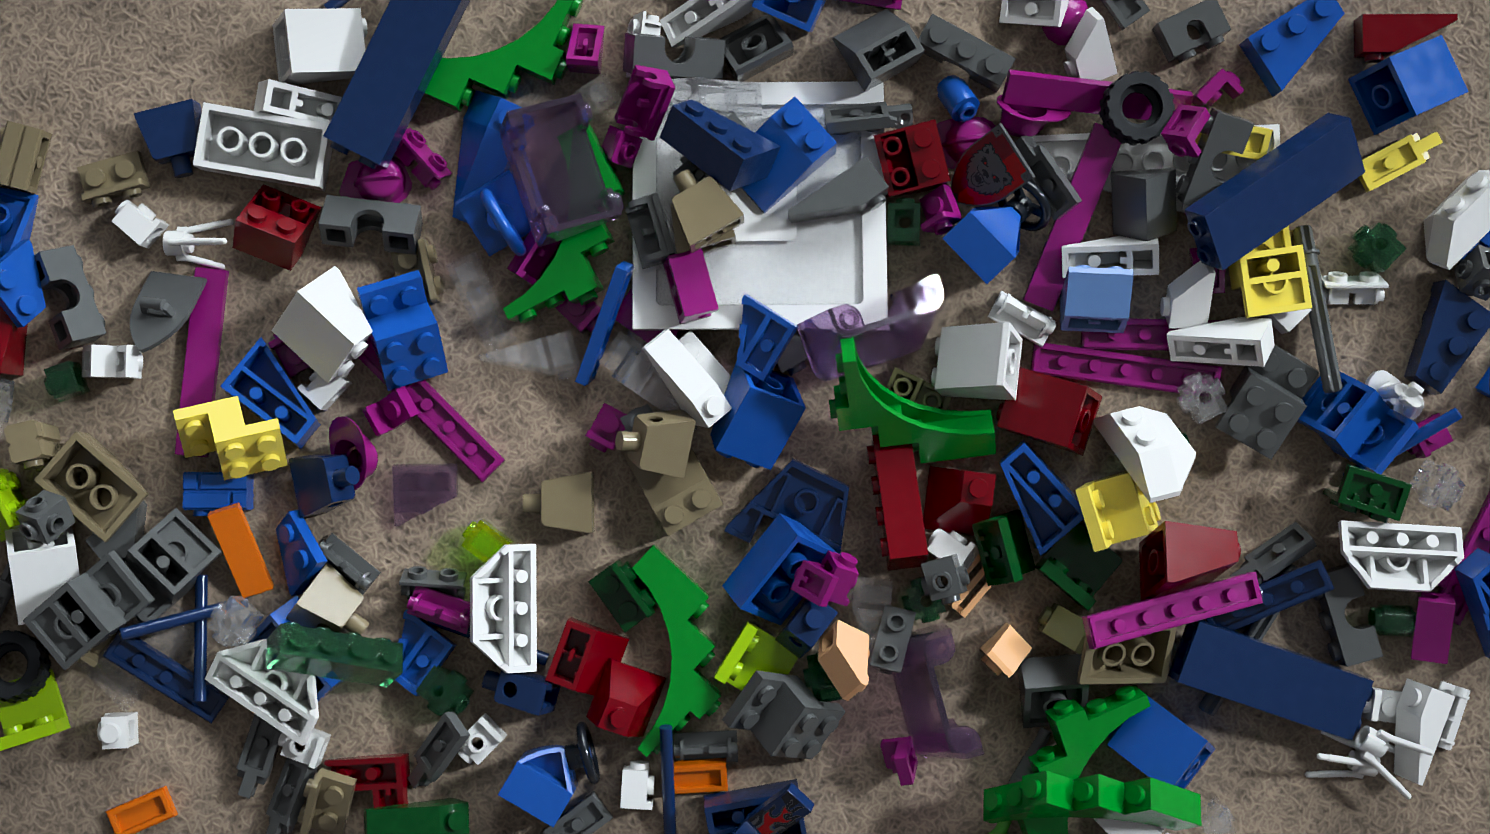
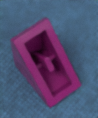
[566,23,605,74]

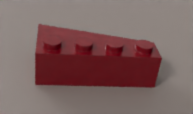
[866,435,928,571]

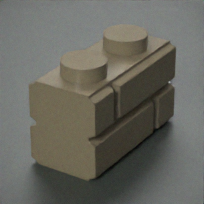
[0,121,52,194]
[4,420,63,472]

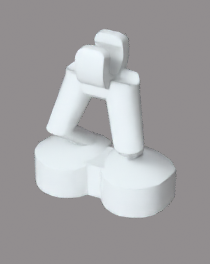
[1365,370,1425,420]

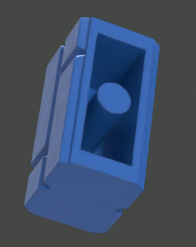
[183,472,254,516]

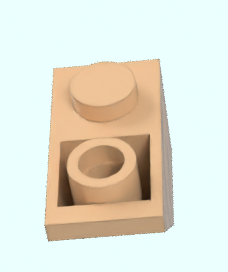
[818,620,870,701]
[980,623,1032,678]

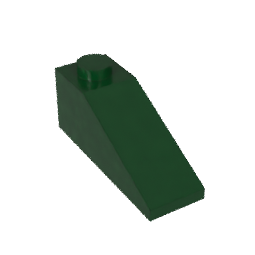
[364,798,469,834]

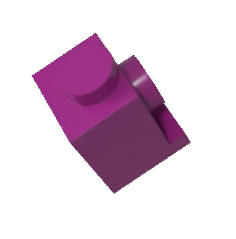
[821,550,859,606]

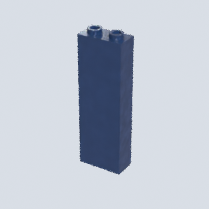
[323,0,470,169]
[1184,113,1365,271]
[1168,620,1374,741]

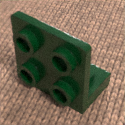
[1322,464,1412,523]
[972,510,1035,586]
[1035,523,1122,611]
[588,559,656,632]

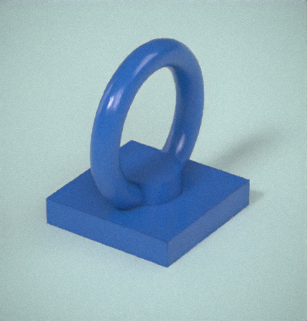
[455,170,539,257]

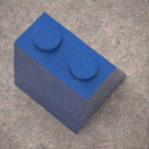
[1348,35,1469,135]
[710,361,806,470]
[1107,696,1215,789]

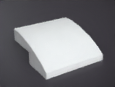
[999,0,1069,27]

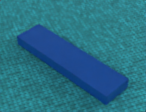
[575,261,635,386]

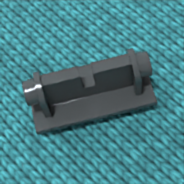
[319,533,381,595]
[399,566,467,599]
[870,605,916,675]
[674,730,738,762]

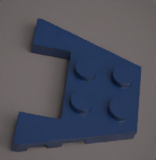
[724,458,849,554]

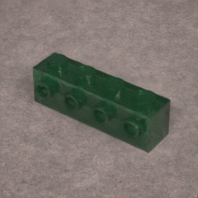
[266,622,403,687]

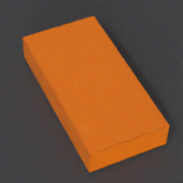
[674,758,728,794]
[106,786,178,834]

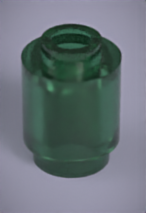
[1368,604,1417,637]

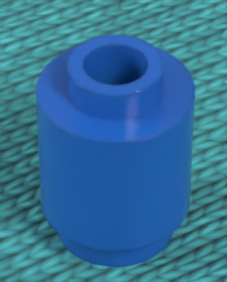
[937,75,980,122]

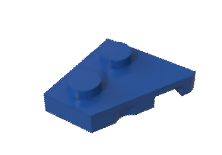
[0,239,46,328]
[736,294,799,381]
[275,509,327,597]
[392,609,457,696]

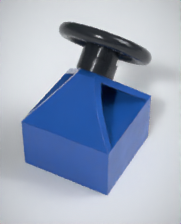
[942,181,1051,284]
[498,722,600,827]

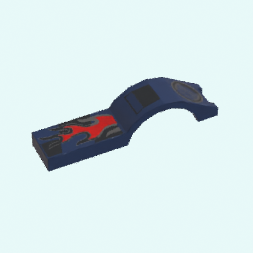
[732,782,814,834]

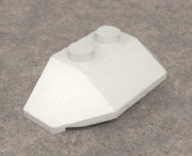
[1424,170,1490,270]
[1094,406,1196,503]
[1338,520,1464,592]
[470,544,537,673]
[205,639,319,746]

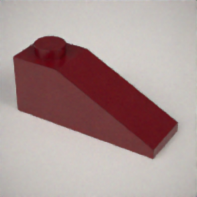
[1354,14,1458,63]

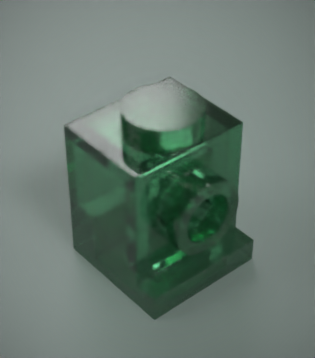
[888,198,921,246]
[44,361,90,402]

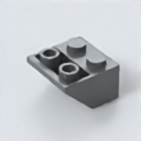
[832,9,925,92]

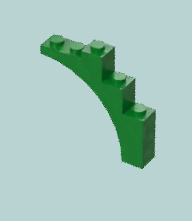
[423,0,583,112]
[503,122,625,324]
[829,337,996,464]
[632,544,722,757]
[1017,685,1150,834]
[983,771,1202,831]

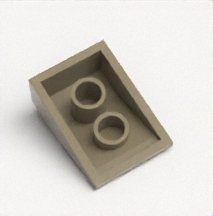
[34,432,149,542]
[623,447,724,536]
[1077,627,1177,684]

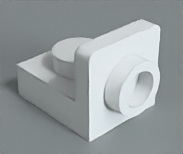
[1362,687,1402,723]

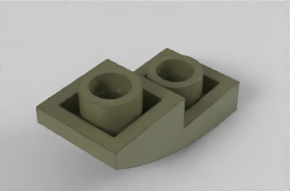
[886,367,952,410]

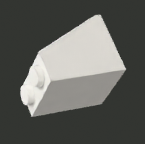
[272,8,367,85]
[271,266,373,383]
[931,322,1023,401]
[5,525,80,625]

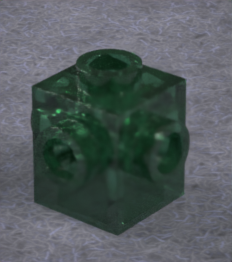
[1348,222,1407,273]
[901,576,946,623]
[803,652,842,702]
[416,665,474,717]

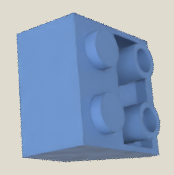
[1060,265,1134,333]

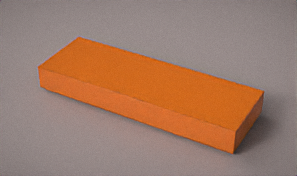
[208,502,274,598]

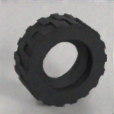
[1099,71,1175,146]
[0,630,52,703]

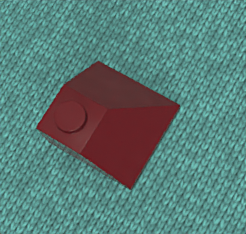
[923,466,996,535]
[586,658,667,737]

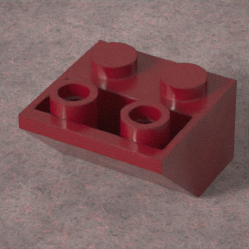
[873,119,951,197]
[232,184,321,271]
[545,617,629,696]

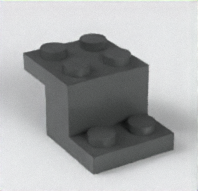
[1215,345,1319,460]
[124,508,222,623]
[23,550,155,671]
[722,670,846,759]

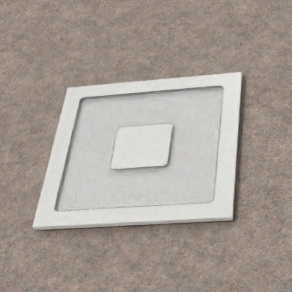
[633,81,888,330]

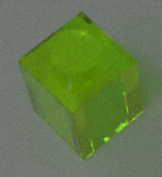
[461,519,514,563]

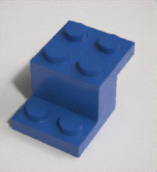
[357,270,448,391]
[1297,371,1419,474]

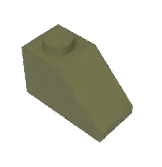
[1037,603,1086,654]

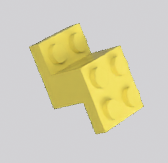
[1228,225,1312,318]
[173,396,288,480]
[1075,470,1161,552]

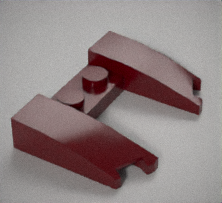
[324,753,410,808]

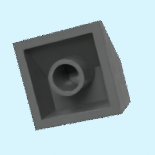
[1018,654,1089,728]

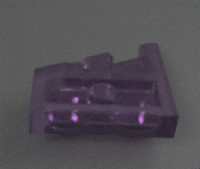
[392,464,458,526]

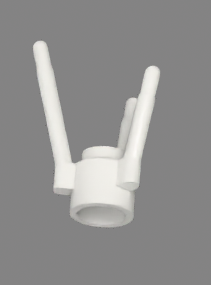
[163,219,234,270]
[1354,725,1434,800]
[1305,731,1381,779]

